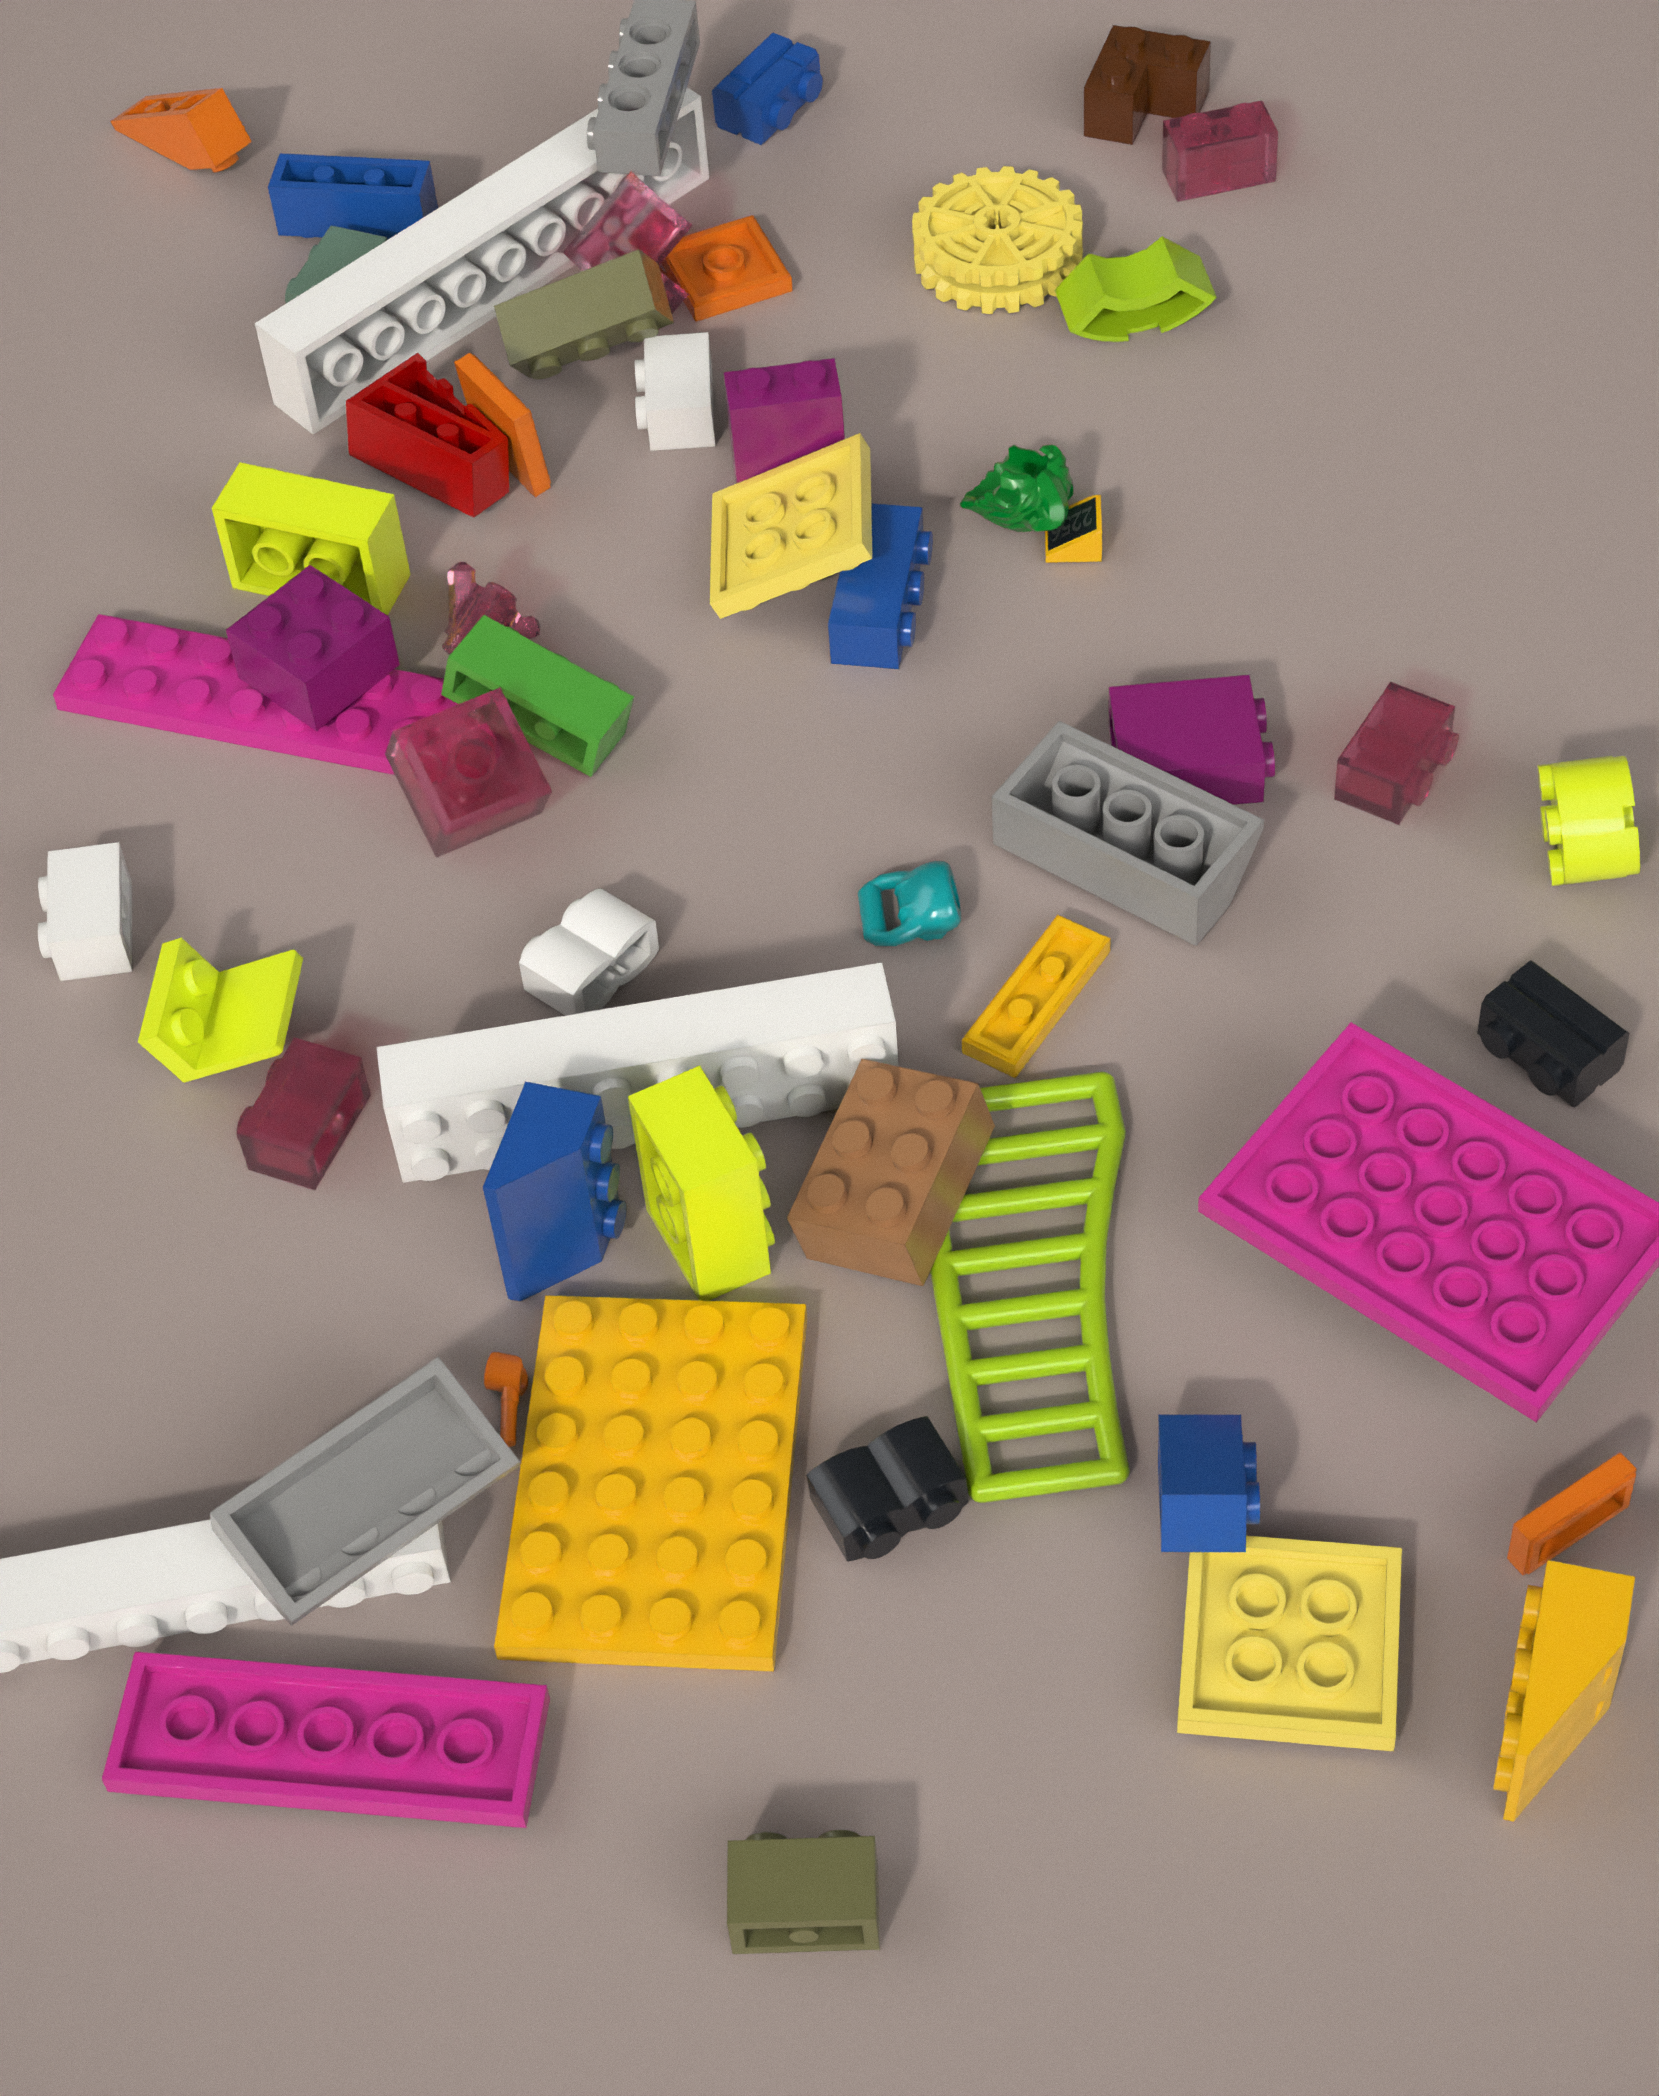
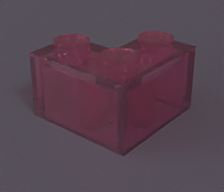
[563,171,693,330]

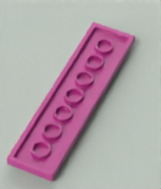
[53,614,510,792]

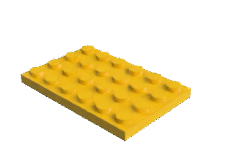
[494,1295,808,1672]

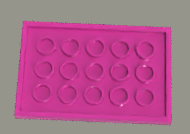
[1198,1022,1659,1423]

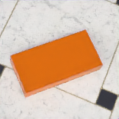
[1507,1452,1637,1576]

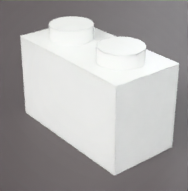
[635,332,715,451]
[38,842,132,981]

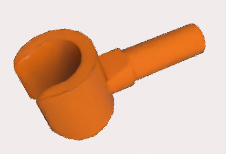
[484,1352,529,1447]

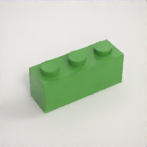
[441,615,634,777]

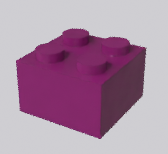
[226,565,400,731]

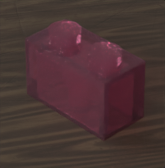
[1162,100,1278,202]
[1334,682,1459,825]
[236,1037,371,1190]

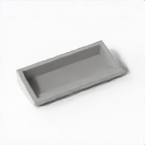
[210,1357,520,1626]

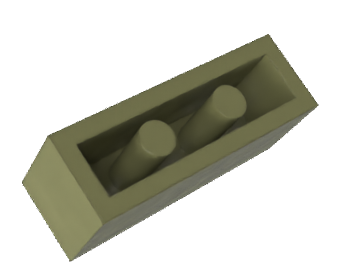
[494,249,674,379]

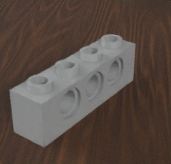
[587,0,700,176]

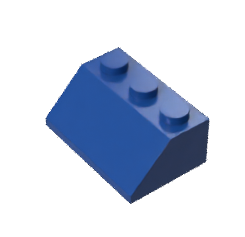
[483,1081,627,1302]

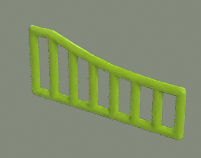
[930,1071,1130,1503]

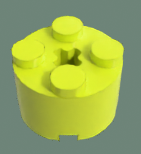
[1537,755,1640,886]

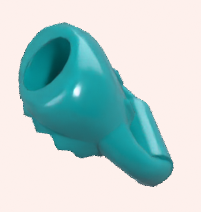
[857,861,961,946]

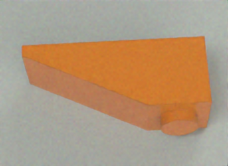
[110,88,252,173]

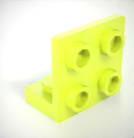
[138,937,303,1083]

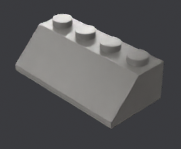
[992,721,1264,946]

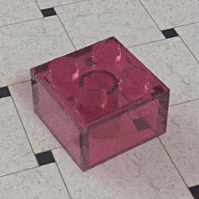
[385,688,552,858]

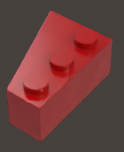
[346,352,509,518]

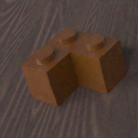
[1084,25,1211,145]

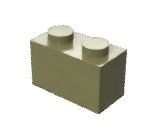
[727,1830,880,1954]

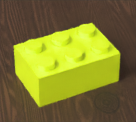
[211,462,411,615]
[628,1066,775,1301]

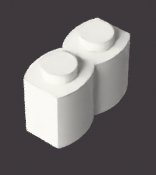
[519,888,659,1015]

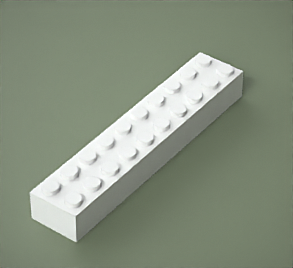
[255,87,709,435]

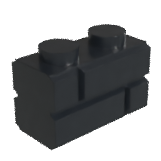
[1477,960,1630,1107]

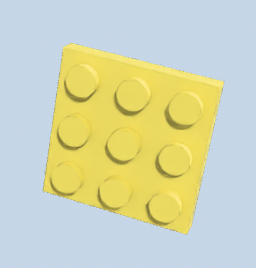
[710,433,872,619]
[1177,1536,1402,1751]

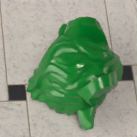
[960,445,1074,532]

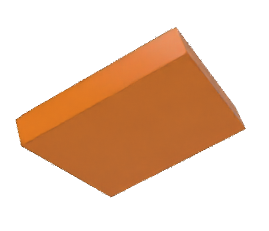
[657,215,793,322]
[454,353,551,497]

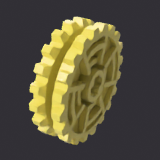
[912,166,1083,314]

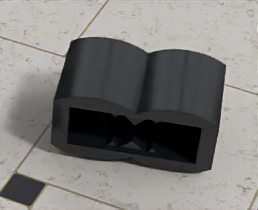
[806,1416,969,1562]

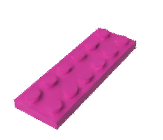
[102,1652,550,1828]

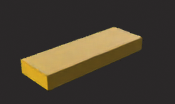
[961,914,1111,1078]

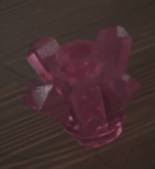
[442,562,540,655]

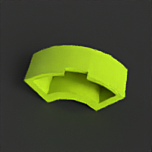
[1055,236,1217,342]

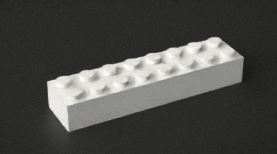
[376,963,899,1183]

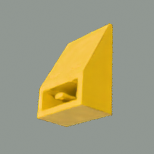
[1493,1560,1635,1822]

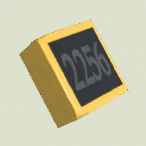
[1045,495,1102,563]

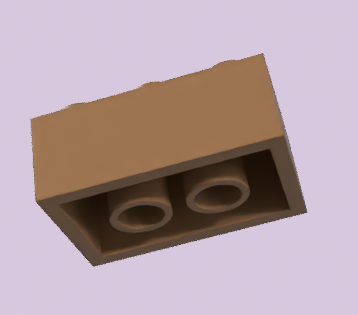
[787,1059,995,1286]

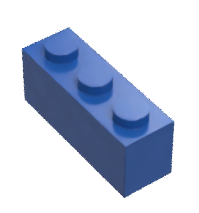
[268,153,438,239]
[828,503,933,669]

